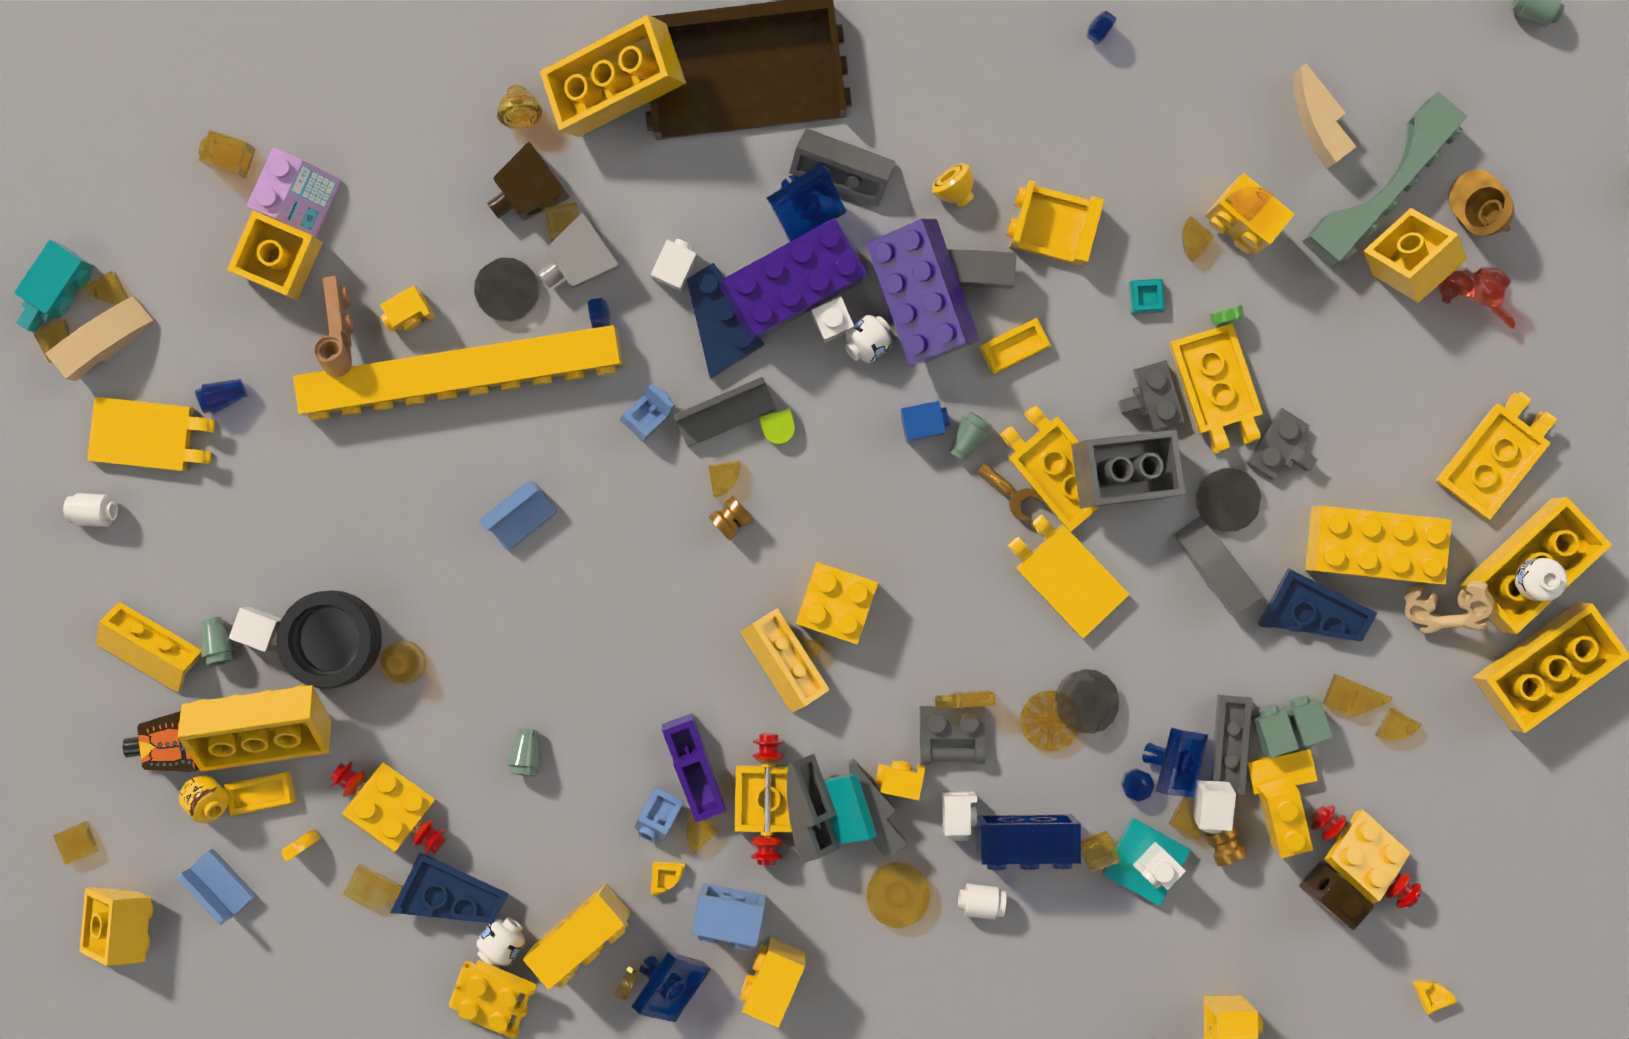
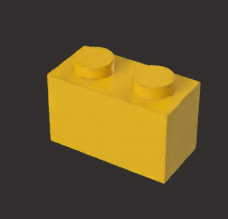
[1256,777,1313,859]

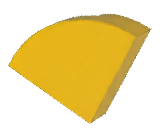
[280,829,322,862]
[651,861,686,895]
[1412,980,1457,1015]

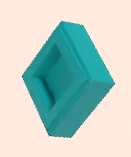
[1129,279,1165,314]

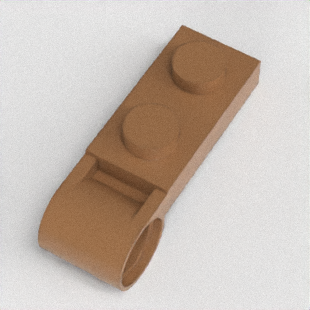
[313,275,355,377]

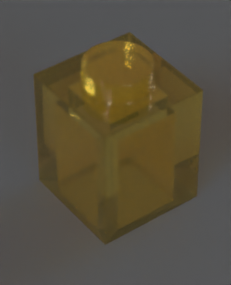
[199,130,256,179]

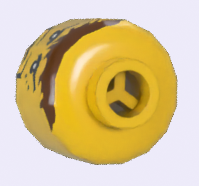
[178,775,229,824]

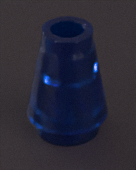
[195,378,247,415]

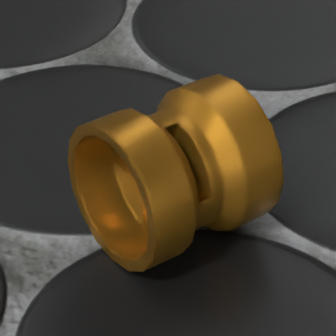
[709,496,754,541]
[1204,823,1247,866]

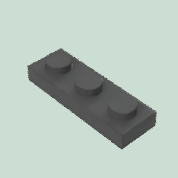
[1211,694,1253,795]

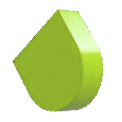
[759,408,795,445]

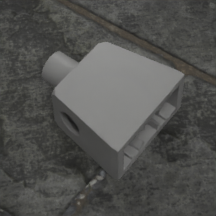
[538,213,620,288]

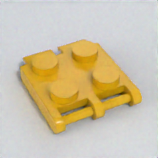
[449,960,537,1039]

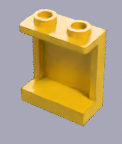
[1006,180,1105,267]

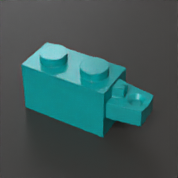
[14,239,95,332]

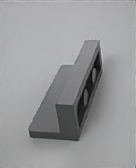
[789,129,895,207]
[673,377,776,447]

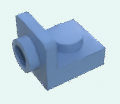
[634,787,684,843]

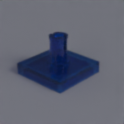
[766,163,847,242]
[1142,727,1208,797]
[631,952,711,1022]

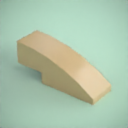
[1292,63,1356,169]
[45,296,155,381]

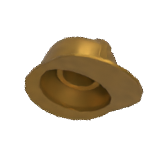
[1448,169,1515,236]

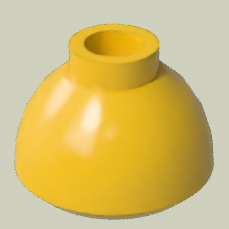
[931,163,974,207]

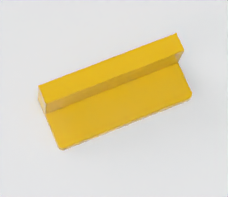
[96,602,202,692]
[740,608,830,712]

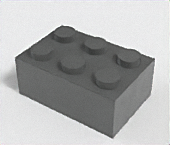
[1071,430,1186,509]

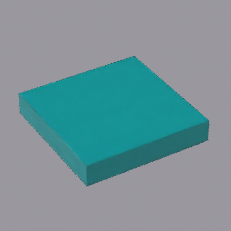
[824,773,877,844]
[1102,817,1191,906]

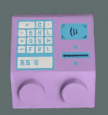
[246,147,342,238]

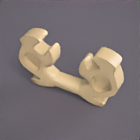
[1404,581,1495,633]

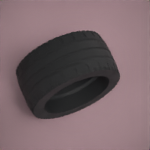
[276,590,382,689]

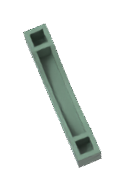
[1302,91,1467,267]

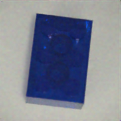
[975,814,1081,870]

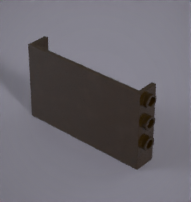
[640,0,852,140]

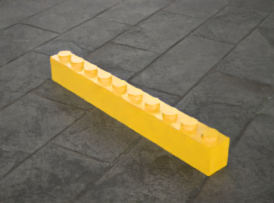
[293,325,623,421]

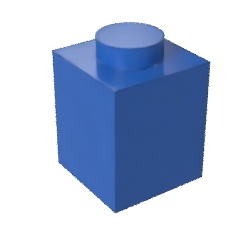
[900,401,950,442]

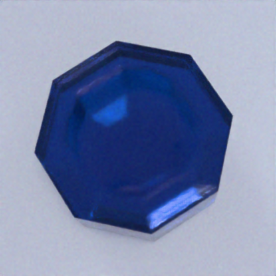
[1087,10,1117,45]
[588,297,611,328]
[1120,768,1155,802]

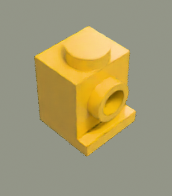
[380,285,436,332]
[875,760,925,800]

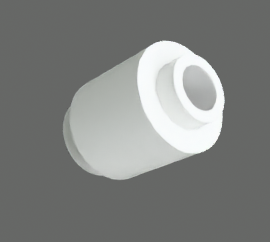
[63,493,118,527]
[958,883,1006,920]

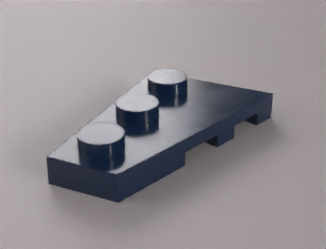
[686,263,765,379]
[1258,568,1378,642]
[390,852,509,923]

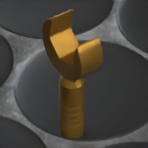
[977,462,1042,521]

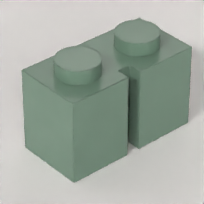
[1251,695,1333,758]

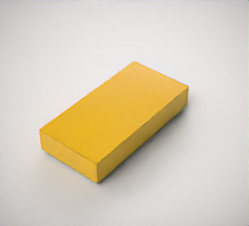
[979,318,1051,375]
[1247,748,1318,794]
[224,771,296,816]

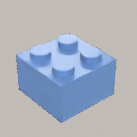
[691,883,766,950]

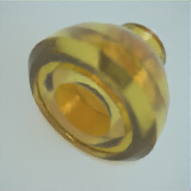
[497,85,542,129]
[380,640,426,685]

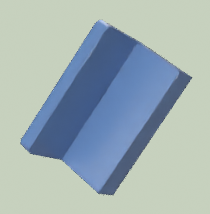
[479,480,557,550]
[177,849,257,925]

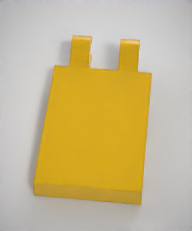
[1169,323,1263,454]
[1435,392,1557,520]
[87,397,215,472]
[999,405,1101,532]
[1007,515,1130,639]

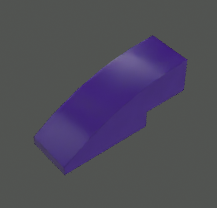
[662,713,726,823]

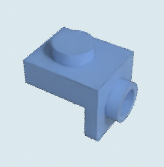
[620,384,675,441]

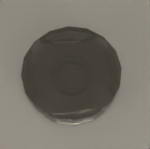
[474,257,539,322]
[1195,468,1261,531]
[1055,669,1119,734]

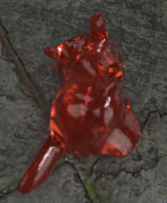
[1438,267,1516,329]

